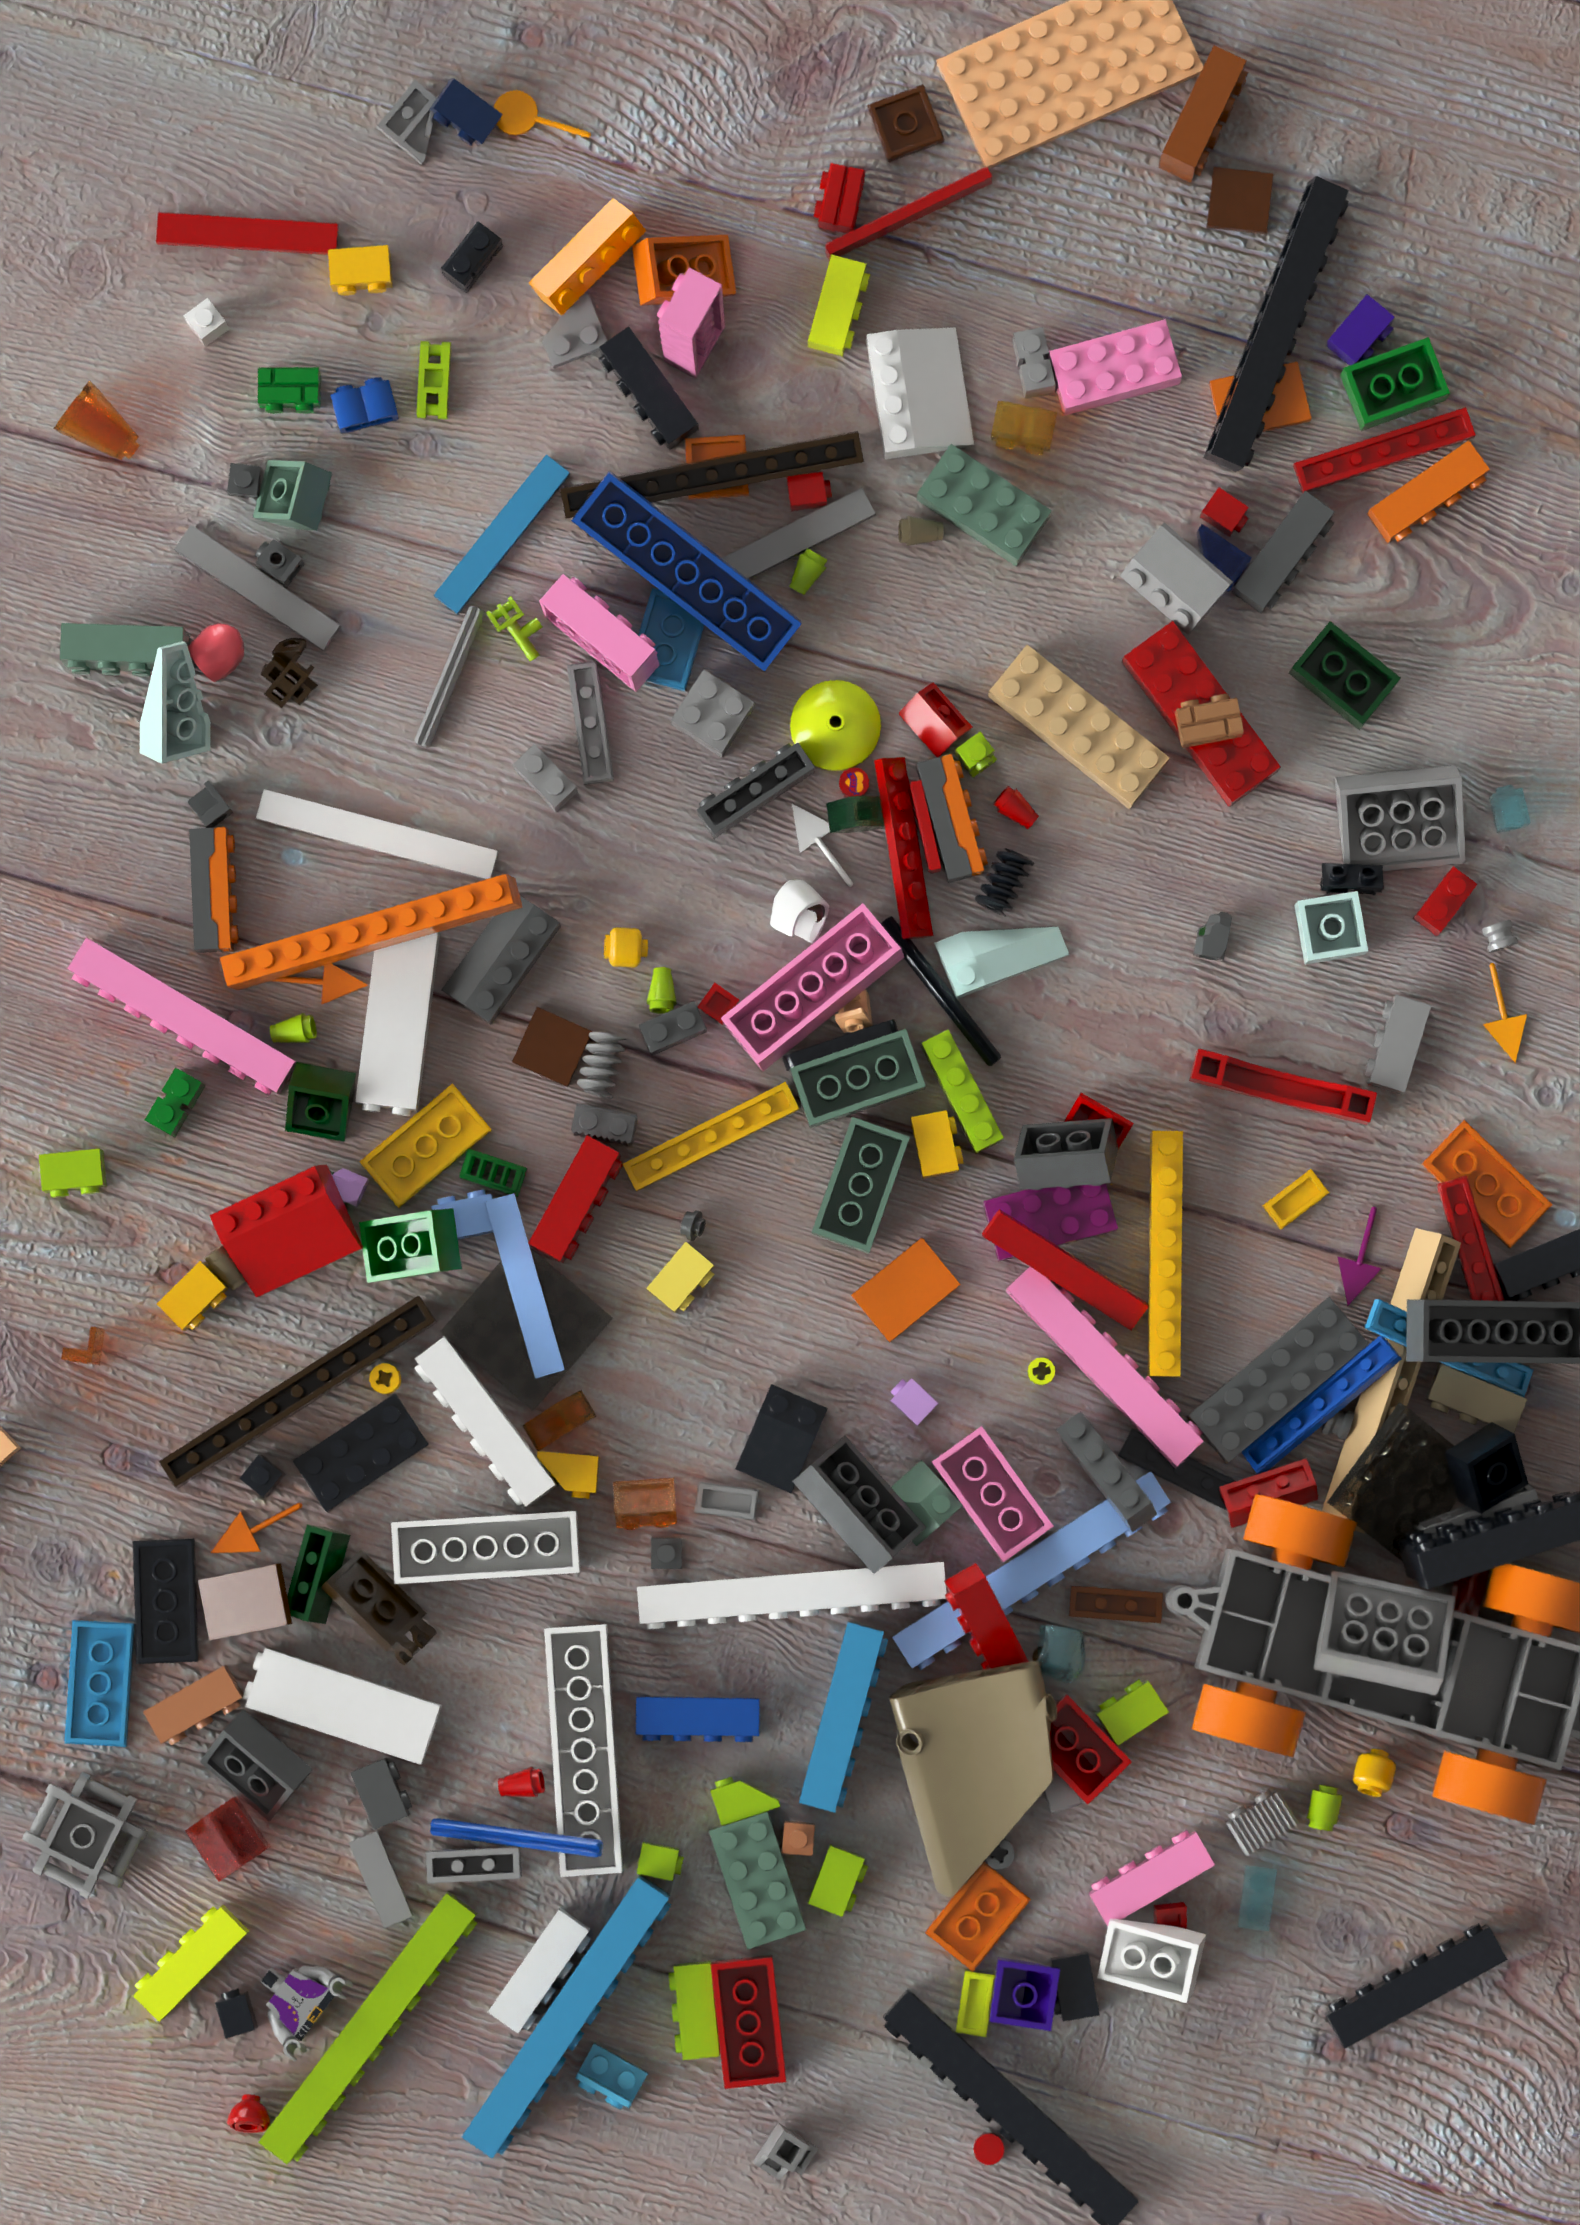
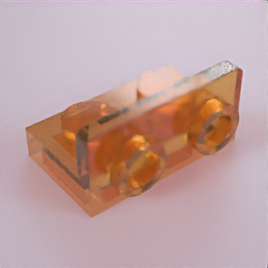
[613,1477,677,1530]

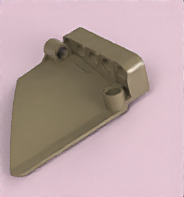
[889,1661,1057,1897]

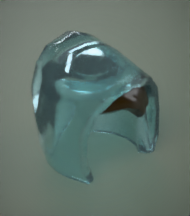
[1032,1625,1086,1683]

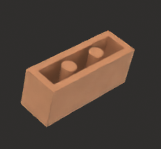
[143,1665,243,1746]

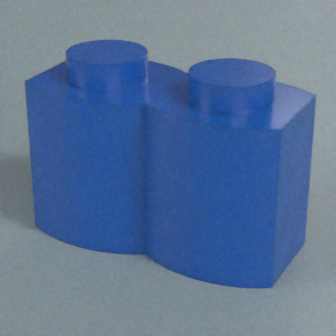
[330,377,399,434]

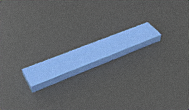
[485,1193,565,1378]

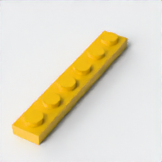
[623,1082,800,1192]

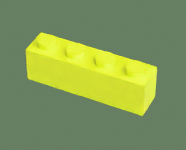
[133,1905,249,2022]

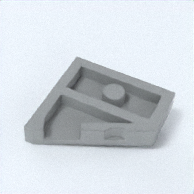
[376,80,437,165]

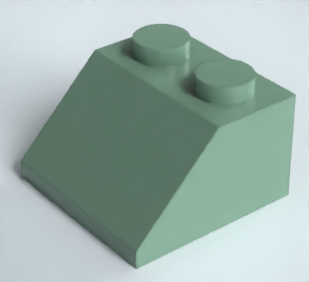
[253,460,332,531]

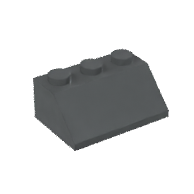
[200,1709,313,1822]

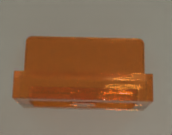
[61,1326,105,1366]

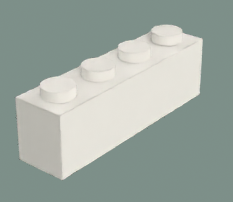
[488,1908,591,2033]

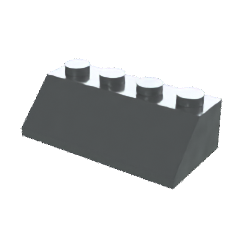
[442,897,561,1025]

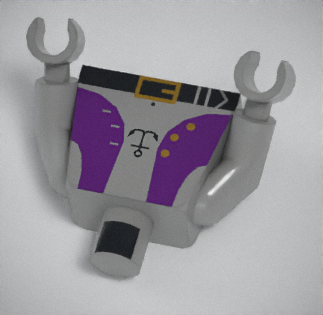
[260,1965,353,2061]

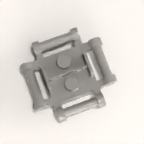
[22,1772,148,1899]

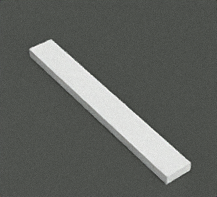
[256,789,498,880]

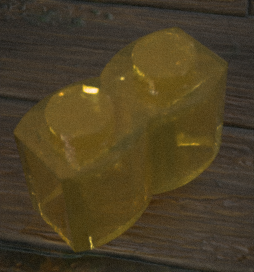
[991,401,1057,455]

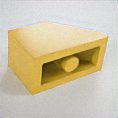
[537,1451,600,1499]

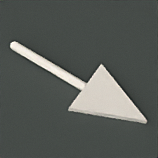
[792,804,853,887]

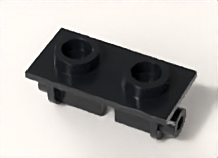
[1320,863,1384,896]

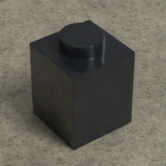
[239,1455,286,1498]
[215,1988,258,2039]

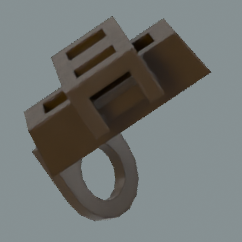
[260,638,318,708]

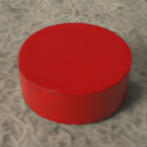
[973,2133,1004,2165]

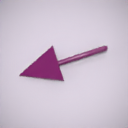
[1337,1206,1382,1306]

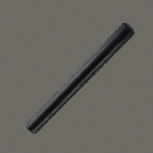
[881,916,1001,1066]

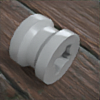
[1482,920,1518,953]

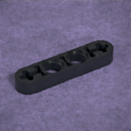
[782,1019,898,1071]

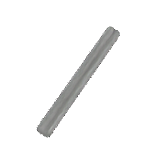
[414,606,484,748]

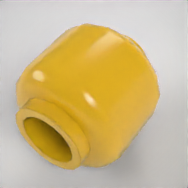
[604,927,648,968]
[1353,1749,1396,1797]

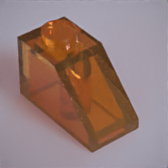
[522,1390,596,1451]

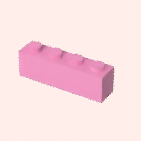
[1088,1830,1215,1926]

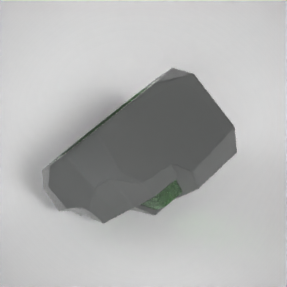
[1193,912,1232,961]

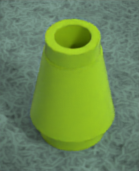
[789,548,827,595]
[647,967,677,1014]
[270,1013,317,1043]

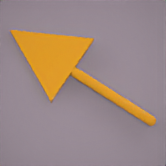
[1483,963,1527,1063]

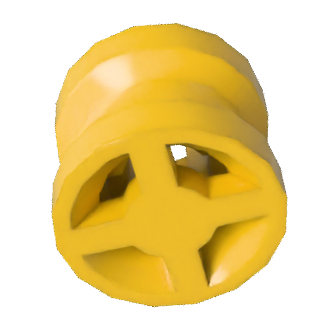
[369,1363,401,1394]

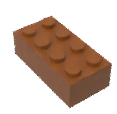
[1158,45,1249,183]

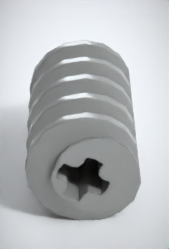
[577,1032,627,1099]

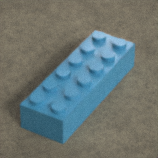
[799,1622,888,1813]

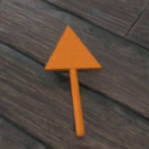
[272,963,368,1005]
[211,1503,302,1553]

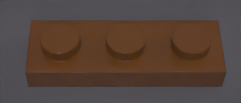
[1069,1586,1163,1623]

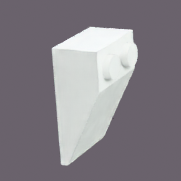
[1097,1919,1206,2003]

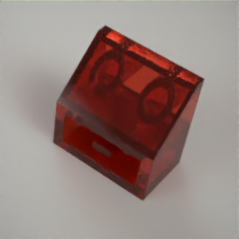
[185,1796,271,1882]

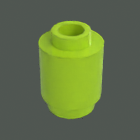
[1307,1784,1343,1831]

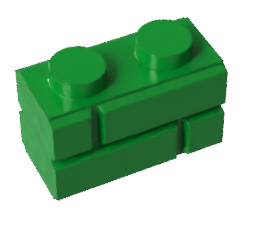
[258,367,321,414]

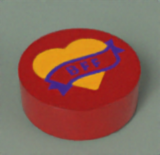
[839,767,869,799]

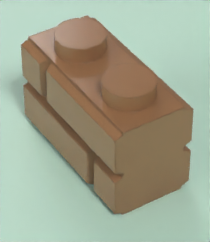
[1175,694,1244,748]

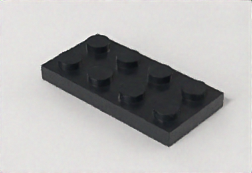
[293,1393,429,1512]

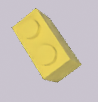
[646,1242,715,1313]

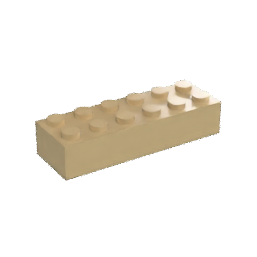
[988,644,1170,810]

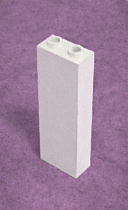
[355,932,440,1116]
[243,1647,442,1765]

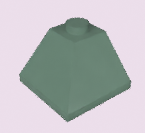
[891,1460,963,1546]

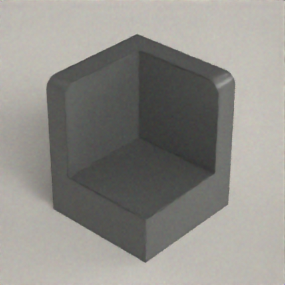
[188,780,233,828]

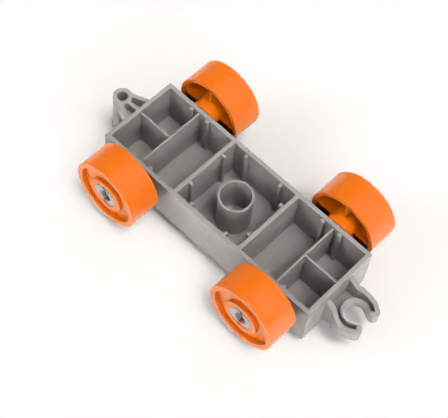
[1165,1494,1580,1825]

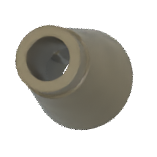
[898,516,944,546]
[204,1245,246,1291]

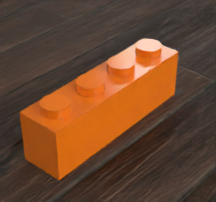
[1367,440,1490,543]

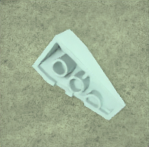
[140,641,211,764]
[934,927,1070,999]

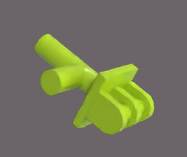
[486,596,543,662]

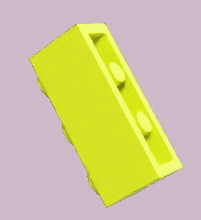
[808,254,871,357]

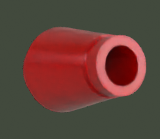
[993,786,1039,829]
[498,1767,545,1797]

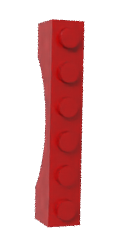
[1189,1049,1377,1125]

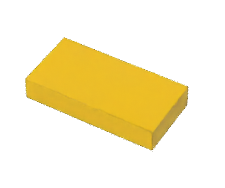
[1262,1169,1330,1230]

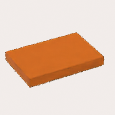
[1209,361,1311,432]
[851,1238,961,1343]
[925,1861,1031,1972]

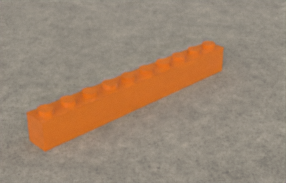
[220,874,523,990]

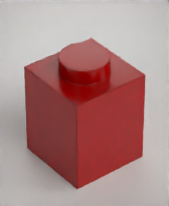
[787,472,832,512]
[1200,487,1249,537]

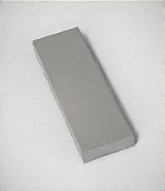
[349,1830,413,1929]

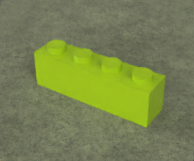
[921,1029,1004,1154]

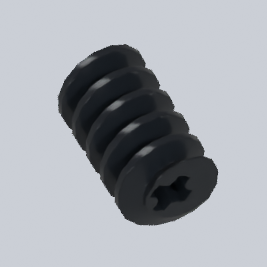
[975,848,1034,917]

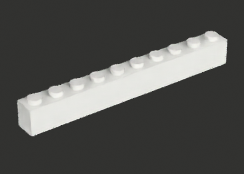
[637,1562,946,1629]

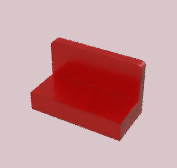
[899,682,973,757]

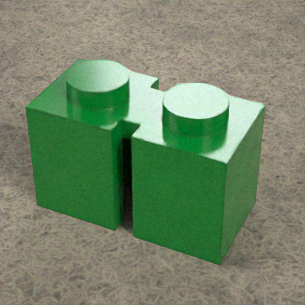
[145,1067,206,1138]

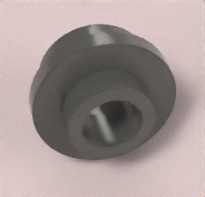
[680,1210,706,1241]

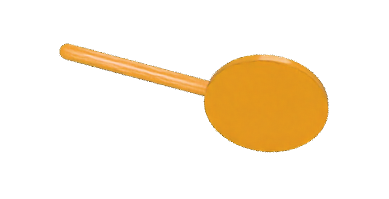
[493,90,591,138]

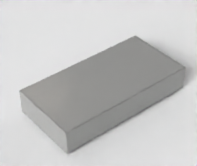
[694,1482,759,1520]

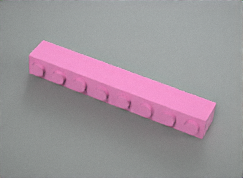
[67,938,296,1096]
[1006,1267,1203,1469]

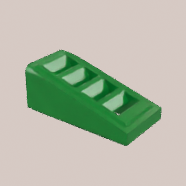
[459,1148,528,1197]

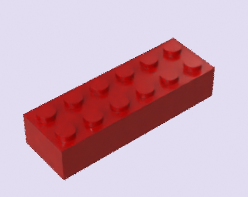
[1122,621,1281,807]

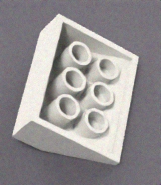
[866,328,974,460]

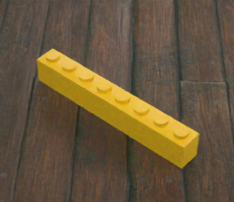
[1148,1131,1183,1378]

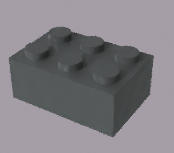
[1014,1118,1118,1190]

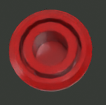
[227,2094,270,2133]

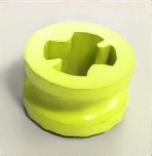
[1027,1357,1055,1385]

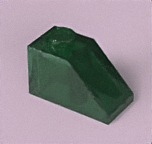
[826,796,885,833]

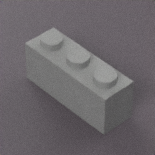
[1364,994,1432,1095]
[426,1846,522,1884]

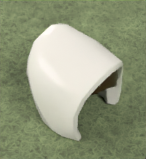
[770,879,829,943]

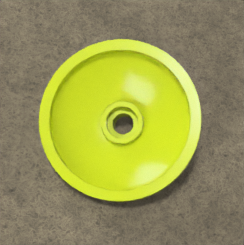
[790,680,881,771]

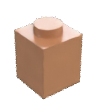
[782,1821,815,1856]

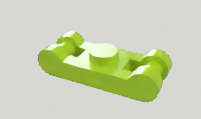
[417,341,451,419]

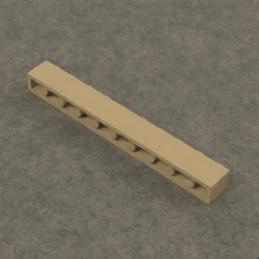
[1322,1228,1461,1534]

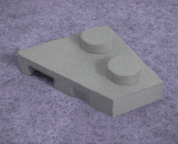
[542,291,607,369]

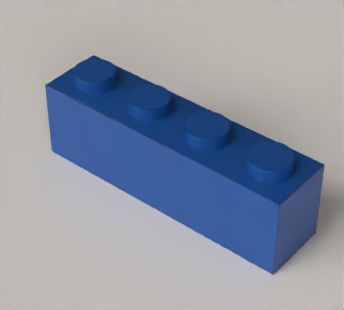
[636,1697,760,1742]

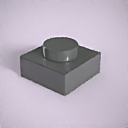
[227,463,262,498]
[651,1538,682,1569]

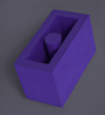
[1326,294,1395,366]

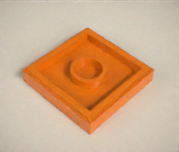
[685,435,749,500]

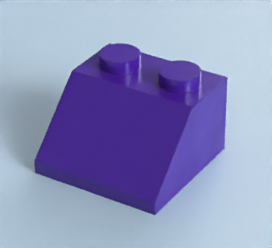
[989,1957,1060,2031]

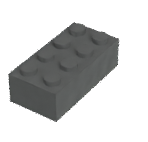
[792,1435,926,1574]

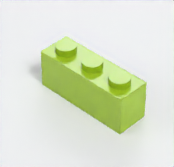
[668,1961,720,2060]

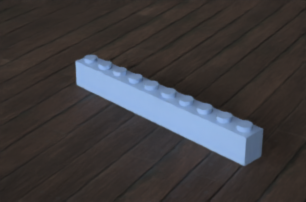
[892,1471,1171,1670]

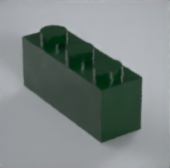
[287,1524,351,1624]

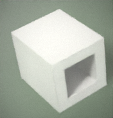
[183,298,229,347]

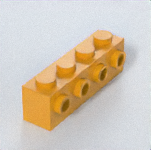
[529,198,646,316]

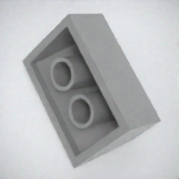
[1120,522,1233,635]

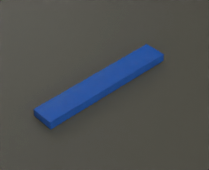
[1241,1335,1402,1474]

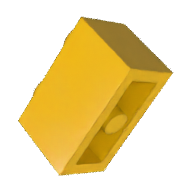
[328,245,393,296]
[910,1110,964,1179]
[157,1261,229,1331]

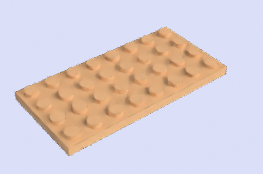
[936,0,1203,169]

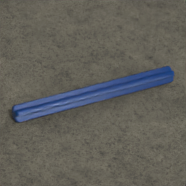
[430,1818,604,1857]

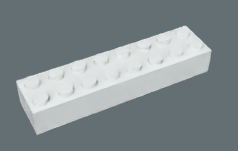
[544,1624,623,1877]

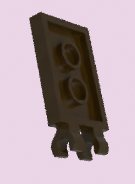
[321,1549,437,1666]

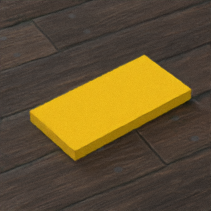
[359,1083,492,1208]

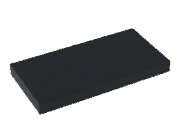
[132,1539,199,1664]

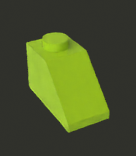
[710,1776,781,1826]

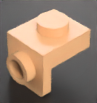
[835,989,873,1033]

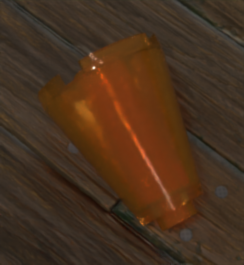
[53,380,140,461]

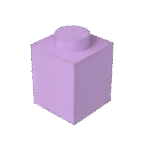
[890,1378,938,1426]

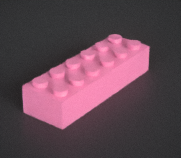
[657,268,725,379]
[721,904,904,1072]

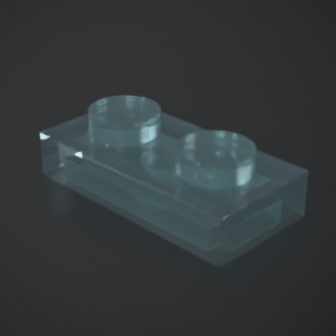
[1238,1865,1277,1931]

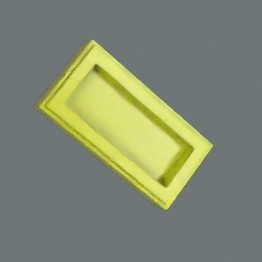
[955,1970,995,2037]

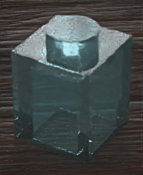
[1489,785,1531,833]

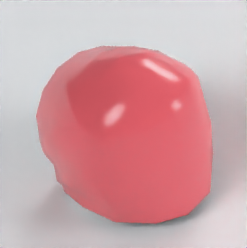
[188,623,244,682]

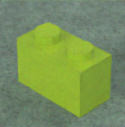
[39,1148,107,1198]
[1096,1679,1169,1746]
[808,1844,868,1917]

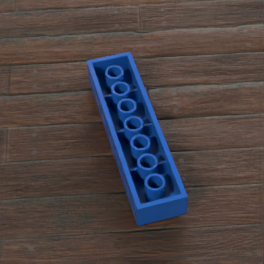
[572,471,802,671]

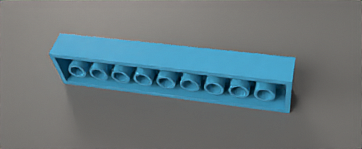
[462,1875,672,2159]

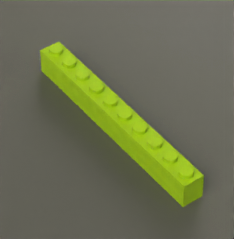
[258,1891,478,2165]

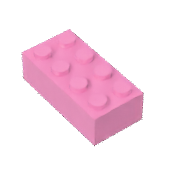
[1048,319,1182,416]
[539,574,660,692]
[931,1426,1054,1562]

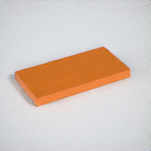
[1421,1120,1553,1249]

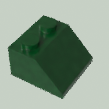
[285,1062,356,1142]

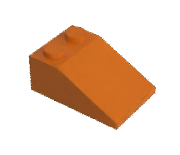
[632,235,736,305]

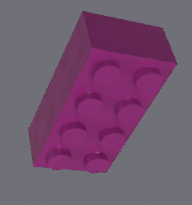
[983,1184,1118,1262]

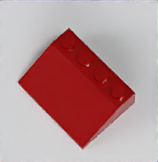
[209,1164,363,1298]

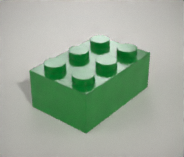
[1340,337,1450,431]
[359,1208,462,1283]

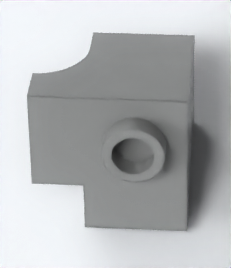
[753,2123,818,2180]

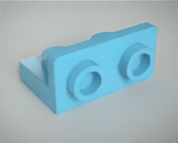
[575,2043,648,2109]

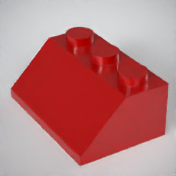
[1050,1694,1132,1805]

